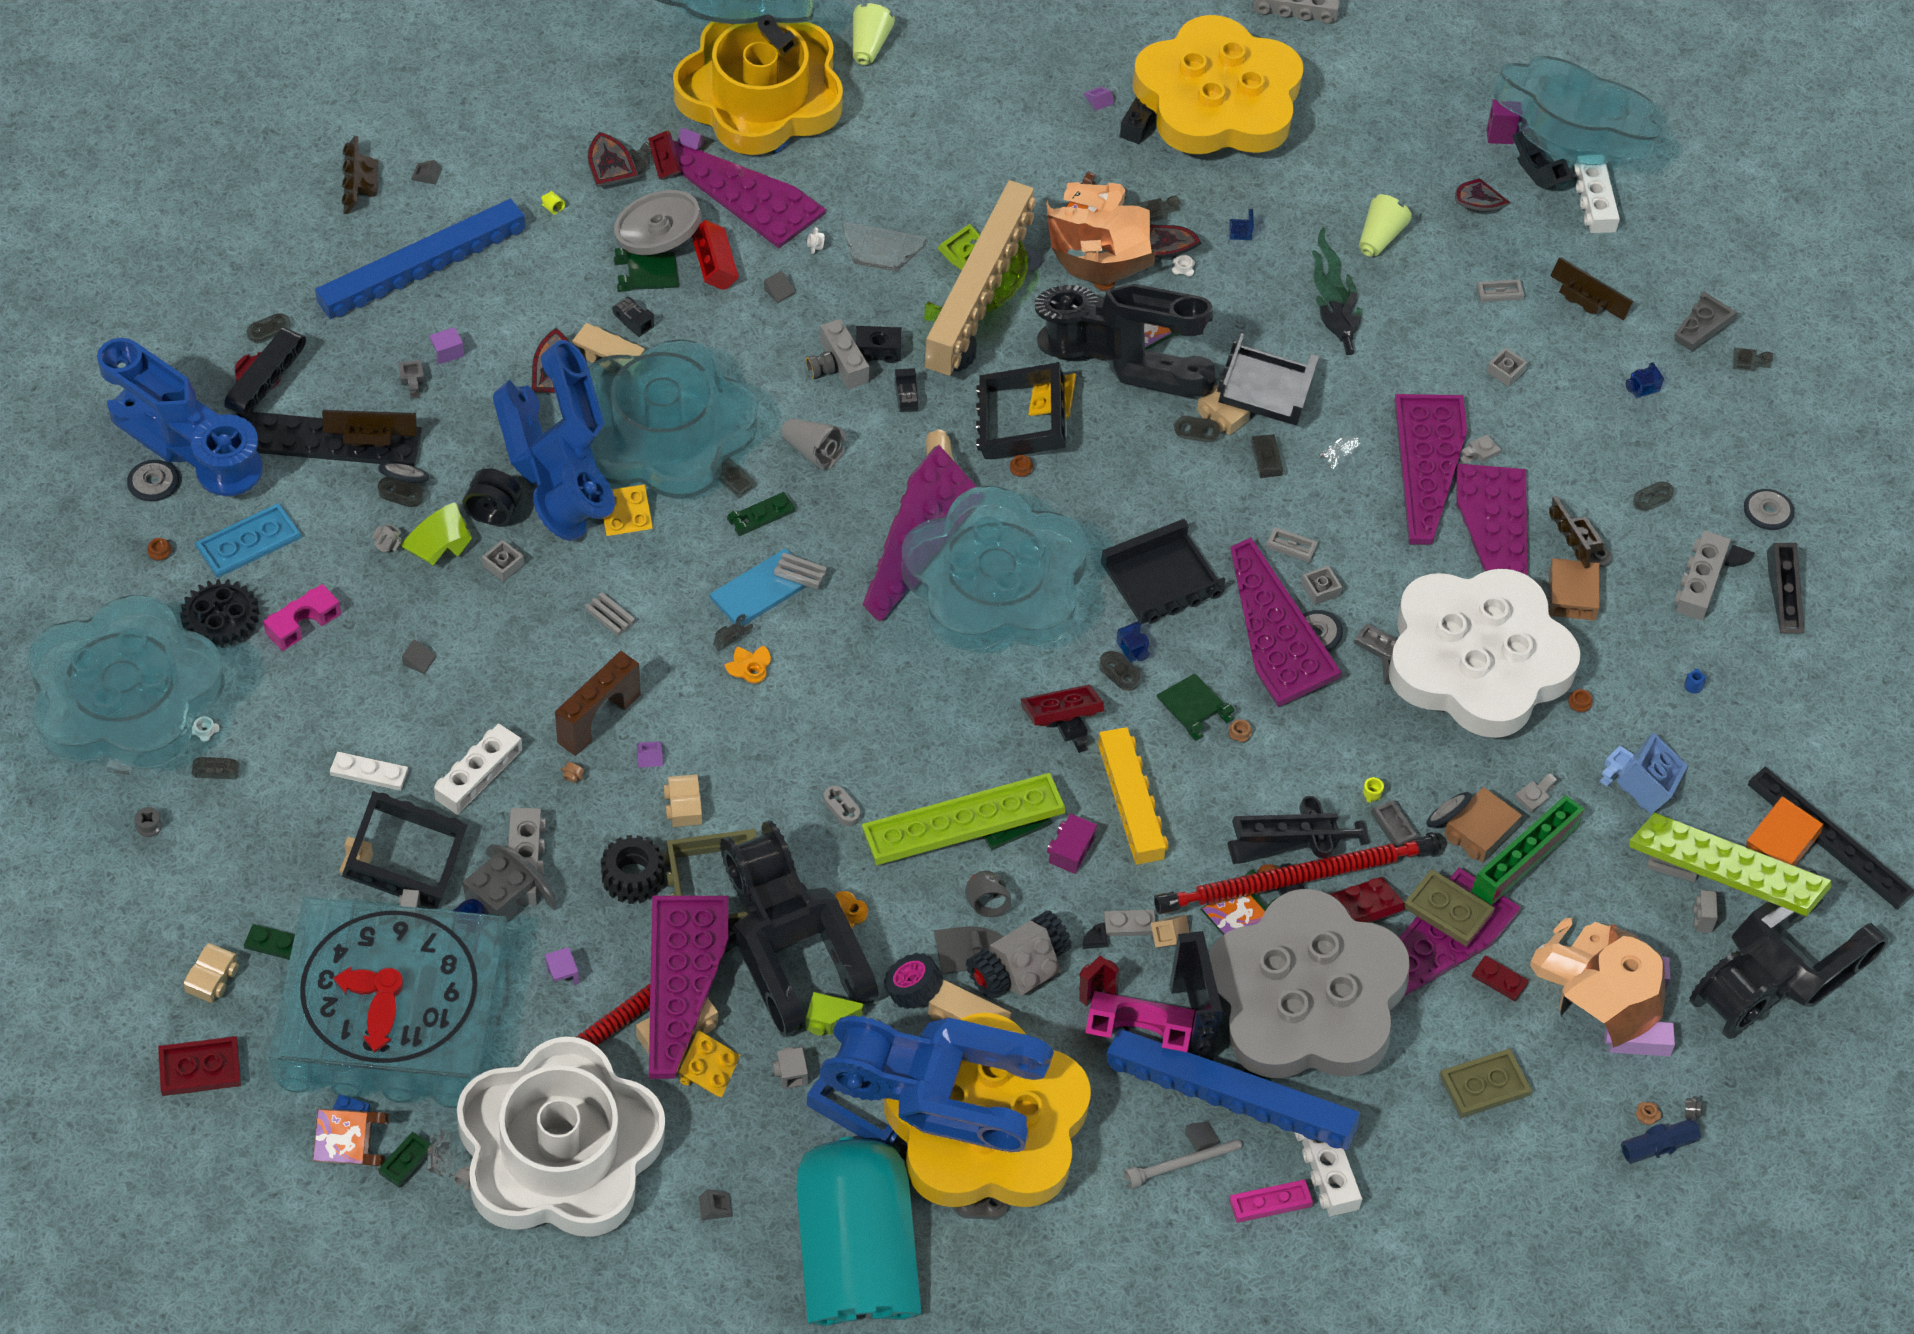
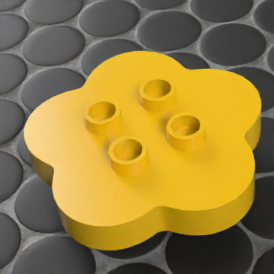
[673,13,843,155]
[1132,15,1303,154]
[883,1013,1091,1207]

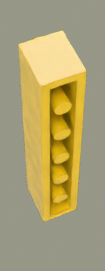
[1098,727,1168,865]

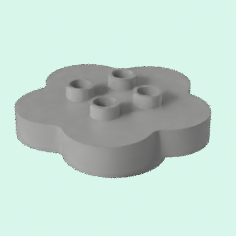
[1209,889,1409,1078]

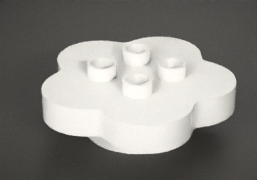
[1389,569,1580,738]
[457,1037,665,1237]

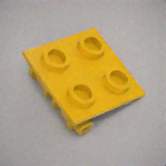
[1028,374,1076,420]
[603,484,653,536]
[678,1030,741,1098]

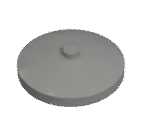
[614,190,702,255]

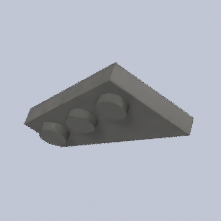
[1675,291,1737,351]

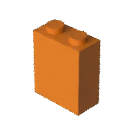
[1746,796,1823,866]

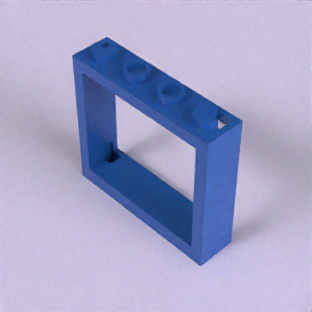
[807,1052,900,1145]

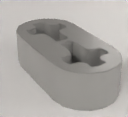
[824,786,860,826]

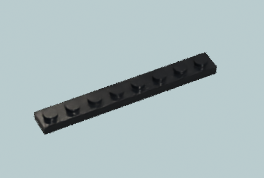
[1748,767,1914,910]

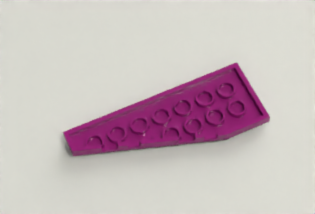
[673,140,826,248]
[1394,394,1467,545]
[862,445,985,621]
[1456,463,1528,576]
[1230,538,1342,707]
[1399,868,1521,997]
[649,896,728,1079]

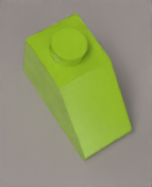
[805,992,863,1036]

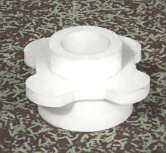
[807,227,824,254]
[1172,255,1195,276]
[190,716,220,742]

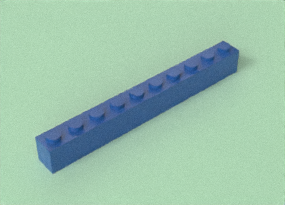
[315,198,525,319]
[1107,1029,1359,1151]

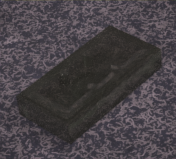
[708,455,757,499]

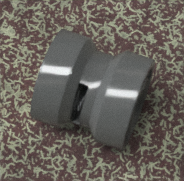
[806,351,835,379]

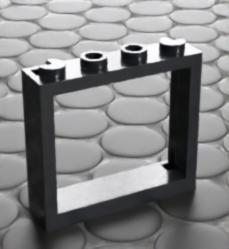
[976,362,1066,459]
[341,791,468,909]

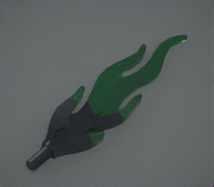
[1312,227,1361,355]

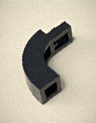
[1512,127,1573,188]

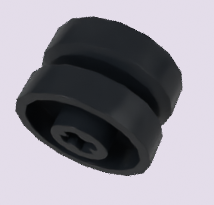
[462,468,522,527]

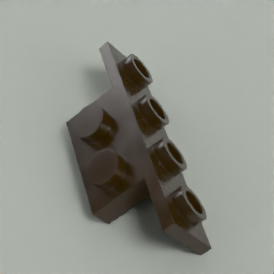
[342,135,378,214]
[1550,257,1634,320]
[322,410,417,447]
[1549,496,1603,568]

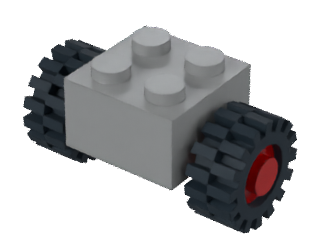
[966,910,1072,999]

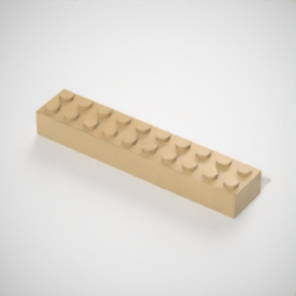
[925,180,1036,376]

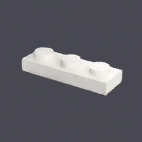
[330,752,409,791]

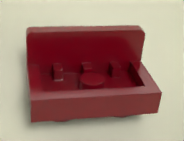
[1079,955,1120,1006]

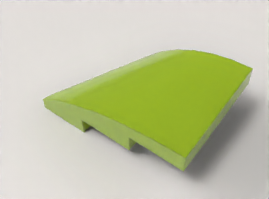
[937,224,980,270]
[400,502,472,566]

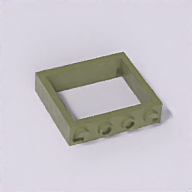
[663,829,757,925]

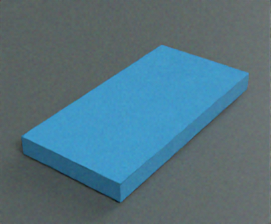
[194,503,302,578]
[710,549,814,629]

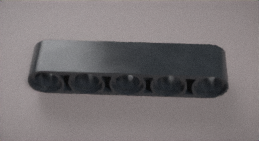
[224,327,306,417]

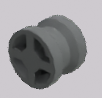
[134,807,162,837]

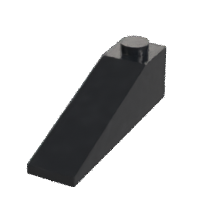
[1767,543,1804,634]

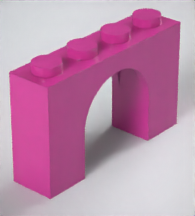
[1085,991,1195,1052]

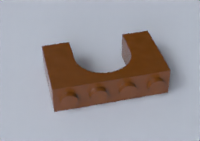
[555,651,641,756]

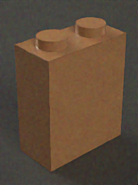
[1549,558,1599,621]
[1444,787,1522,863]

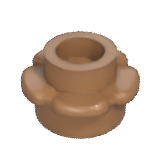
[1228,719,1252,742]
[561,762,584,783]
[1635,1102,1661,1125]

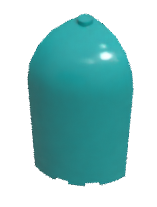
[796,1137,921,1326]

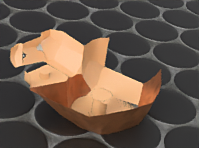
[1046,182,1155,284]
[1530,918,1665,1048]

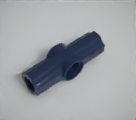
[1621,1118,1701,1164]

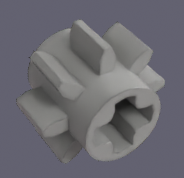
[372,523,403,553]

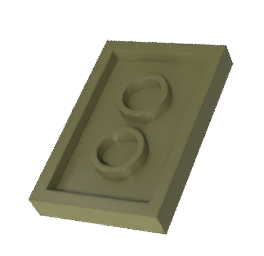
[1404,869,1495,947]
[1439,1048,1532,1118]

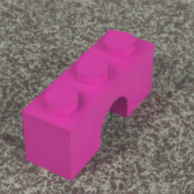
[263,584,341,651]

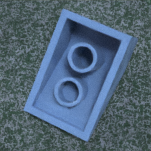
[1616,732,1688,814]

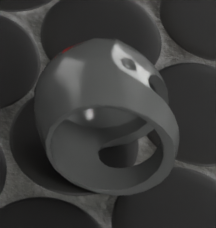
[965,870,1011,917]

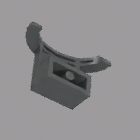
[462,844,556,928]

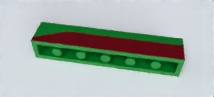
[1471,795,1585,906]

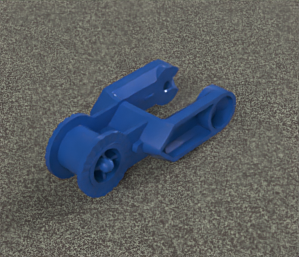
[97,338,263,497]
[493,340,615,541]
[819,1015,1054,1152]

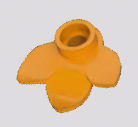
[724,646,771,684]
[835,891,868,928]

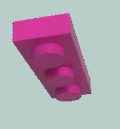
[1229,1179,1313,1223]

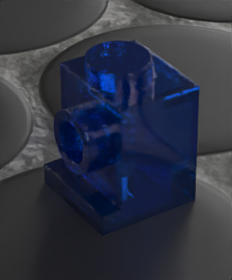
[1625,362,1664,399]
[1116,621,1150,663]

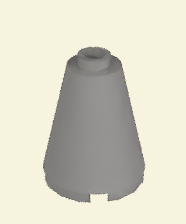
[782,418,846,470]

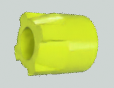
[541,191,565,215]
[1363,777,1384,803]

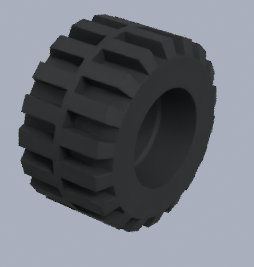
[601,835,664,904]

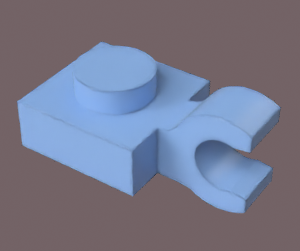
[1600,746,1634,787]

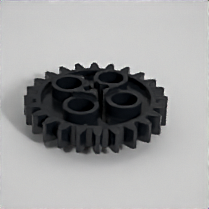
[180,579,260,648]

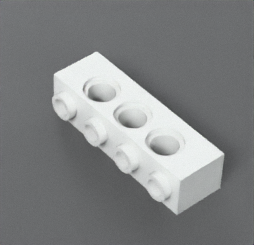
[1572,154,1620,233]
[434,723,522,815]
[1295,1132,1362,1217]

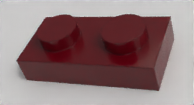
[648,131,681,180]
[1472,955,1529,1002]

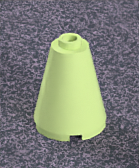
[853,3,895,65]
[1359,194,1412,257]

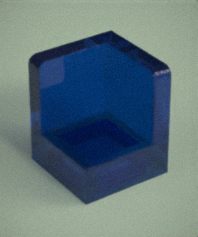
[1229,209,1254,240]

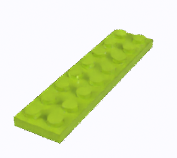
[862,773,1065,865]
[1629,813,1831,916]

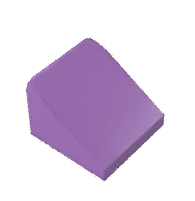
[1084,86,1114,110]
[678,128,706,150]
[637,741,663,768]

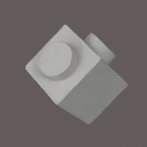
[773,1047,808,1089]

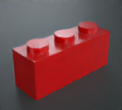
[692,220,739,290]

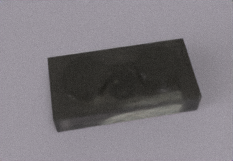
[1251,434,1283,478]

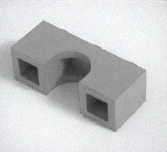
[820,319,869,389]

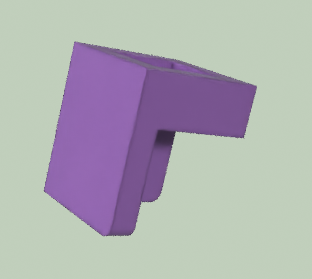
[430,327,464,364]
[545,947,579,985]

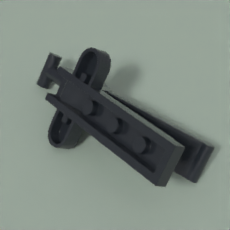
[1227,796,1370,865]

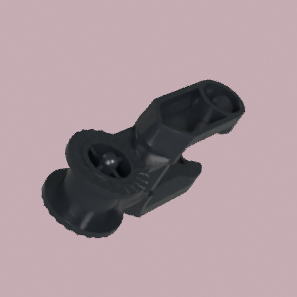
[1035,284,1216,397]
[720,820,879,1037]
[1689,870,1889,1039]

